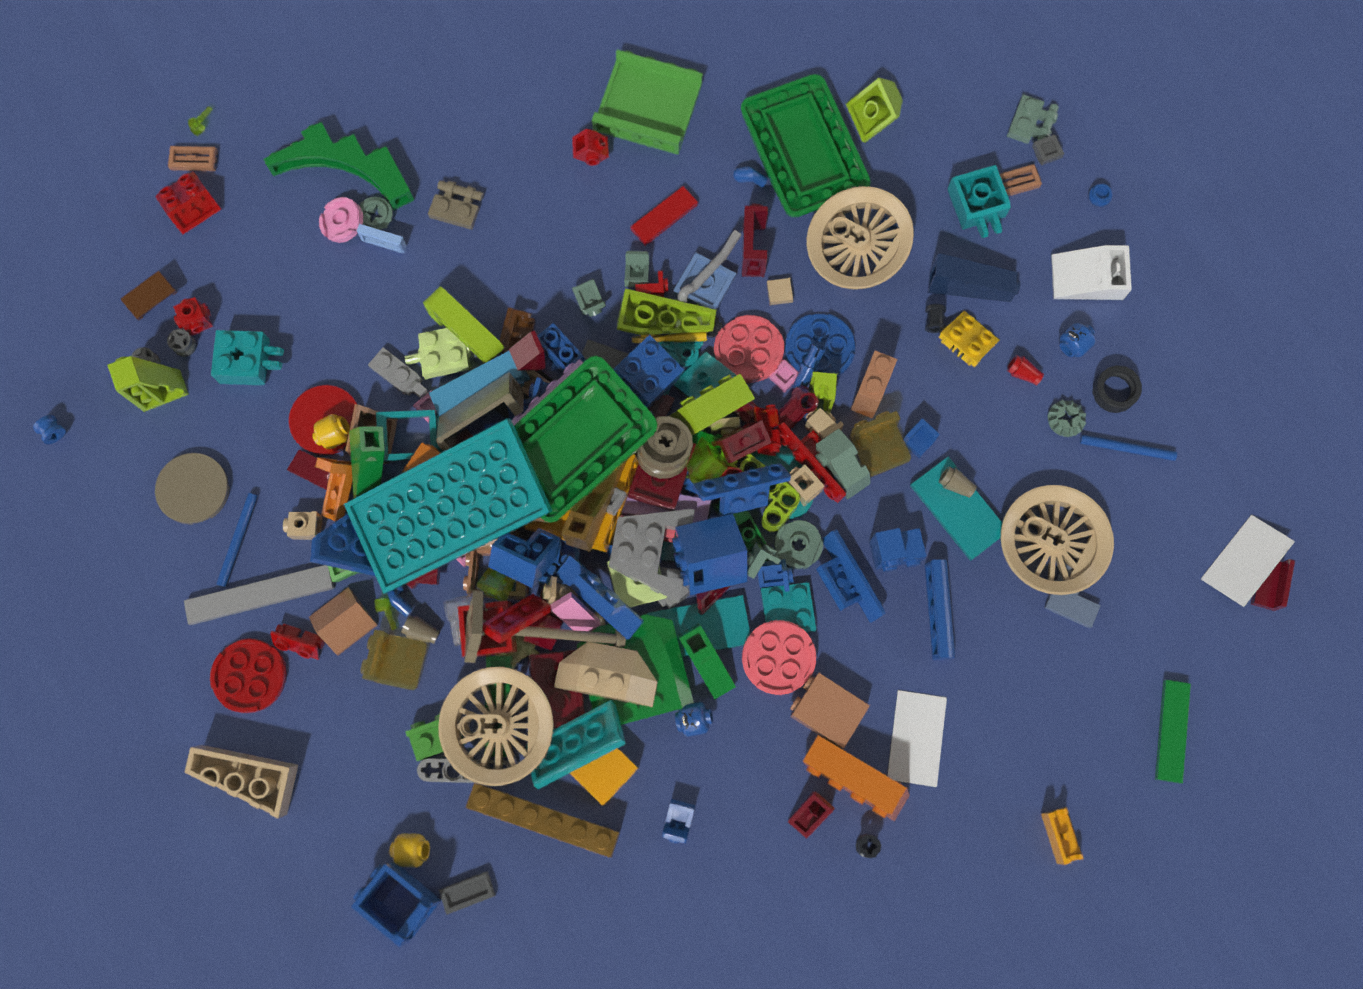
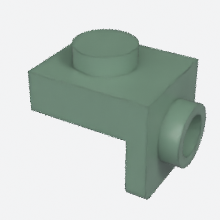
[625,251,649,287]
[572,279,606,317]
[747,543,781,579]

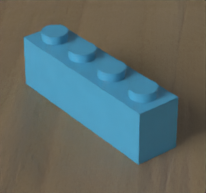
[429,351,530,416]

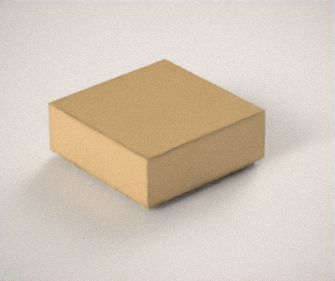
[767,278,793,305]

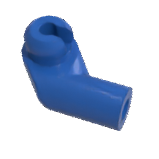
[733,166,768,187]
[387,586,413,617]

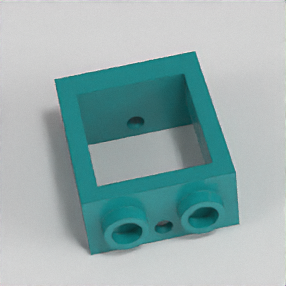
[376,410,442,462]

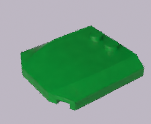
[576,614,694,725]

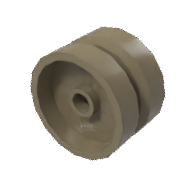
[637,416,693,479]

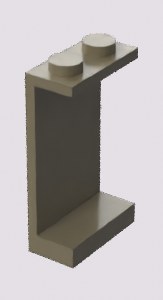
[436,372,524,451]

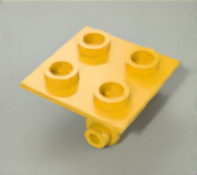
[939,310,1000,368]

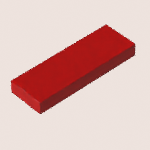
[631,186,698,246]
[482,593,551,644]

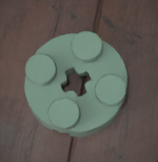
[774,520,823,570]

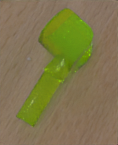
[188,106,212,136]
[375,598,397,630]

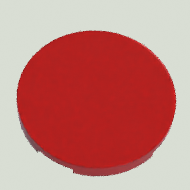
[289,385,357,455]
[210,638,287,713]

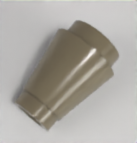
[939,466,977,498]
[401,615,440,644]

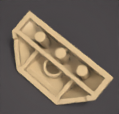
[554,642,658,707]

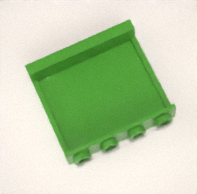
[592,50,703,155]

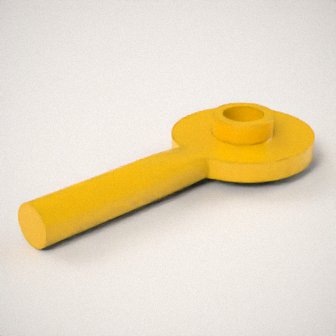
[631,332,707,343]

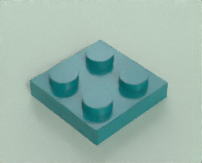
[760,582,816,633]

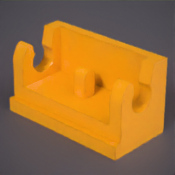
[1041,807,1084,865]

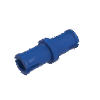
[792,344,826,389]

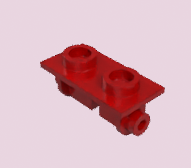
[754,405,781,456]
[270,623,325,660]

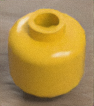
[312,414,350,449]
[389,833,430,868]

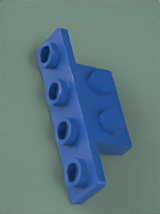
[693,464,791,516]
[816,529,886,623]
[557,556,644,639]

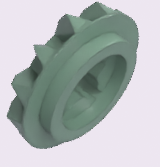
[359,197,393,230]
[1048,400,1086,437]

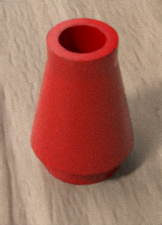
[1007,355,1044,385]

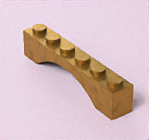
[561,460,627,552]
[465,783,620,858]

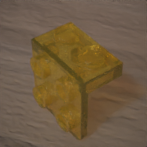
[849,411,911,477]
[361,630,427,690]

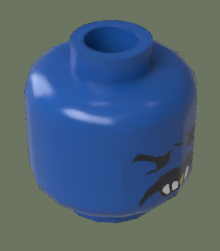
[1059,323,1096,358]
[675,702,713,737]

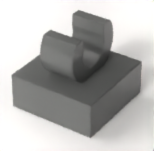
[1032,134,1064,166]

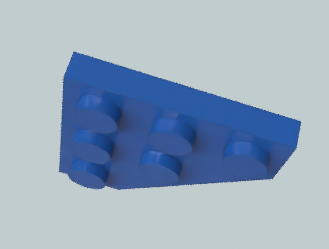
[310,514,375,576]

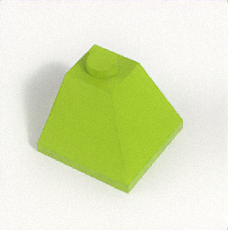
[846,78,903,143]

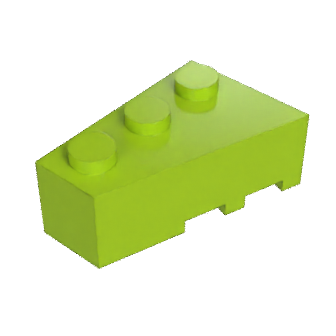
[107,356,189,412]
[669,374,755,436]

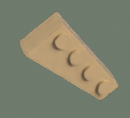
[185,745,298,819]

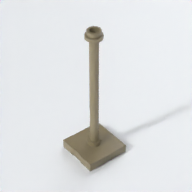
[465,591,626,663]

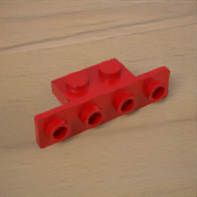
[777,422,846,503]

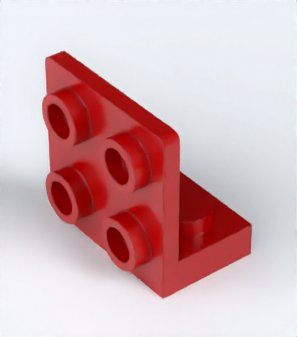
[155,171,221,235]

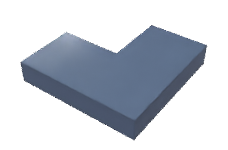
[1044,564,1101,629]

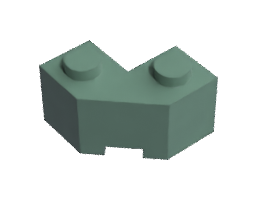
[815,429,871,500]

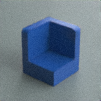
[902,418,940,458]

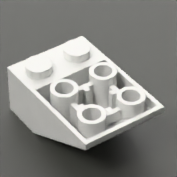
[1051,245,1132,300]

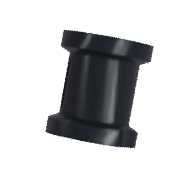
[925,304,946,333]
[855,834,881,858]

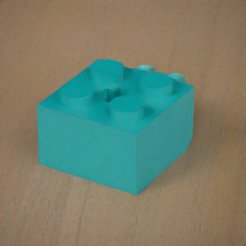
[947,165,1011,238]
[211,330,284,385]

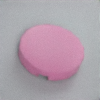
[319,197,363,243]

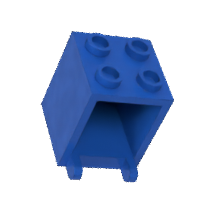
[614,335,684,410]
[672,513,747,595]
[351,862,442,947]

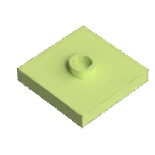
[607,561,667,607]

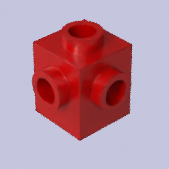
[572,128,609,166]
[173,297,213,336]

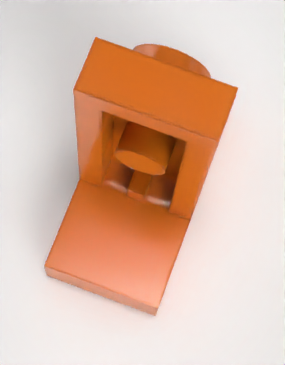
[316,457,352,521]

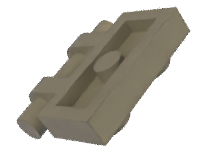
[428,180,484,230]

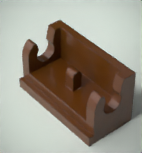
[120,271,177,321]
[498,307,536,356]

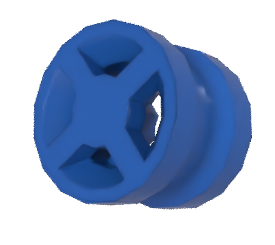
[33,415,66,445]

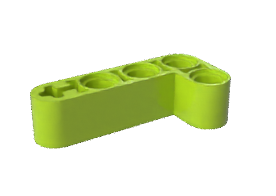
[423,286,504,363]
[720,450,800,532]

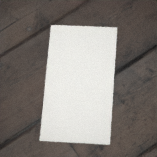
[1201,515,1295,607]
[888,690,947,787]

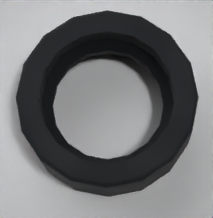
[1092,365,1142,413]

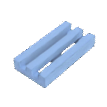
[356,224,407,253]

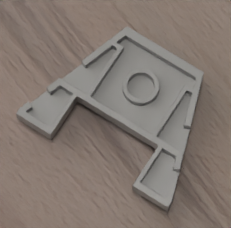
[609,509,695,603]

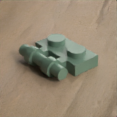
[1007,94,1059,144]

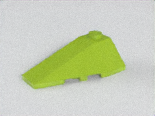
[617,288,716,335]

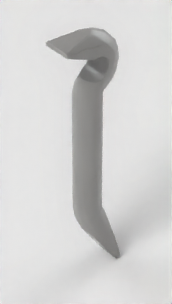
[678,230,741,303]

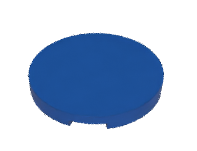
[785,314,855,378]

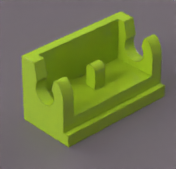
[808,372,837,412]

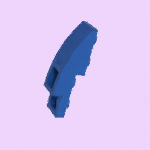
[538,323,586,375]

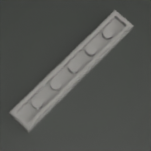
[184,565,334,625]

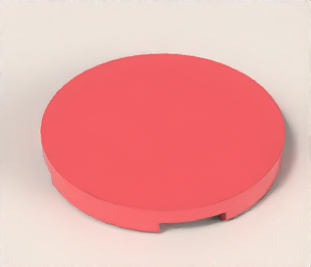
[714,315,784,383]
[742,620,816,695]

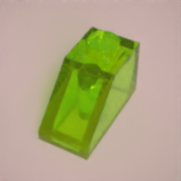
[686,437,727,484]
[476,567,515,601]

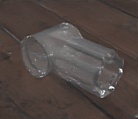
[444,595,470,647]

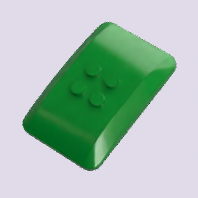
[741,74,871,217]
[514,356,658,523]

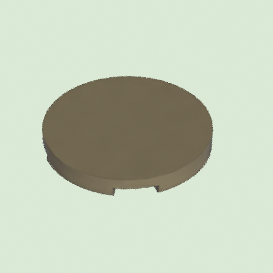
[155,453,230,525]

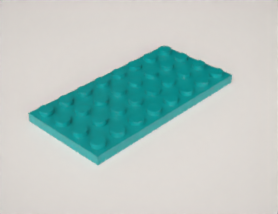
[344,419,552,594]

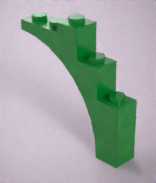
[263,122,414,210]

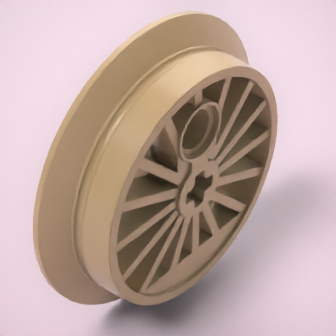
[807,187,914,289]
[1001,485,1114,595]
[438,667,553,786]

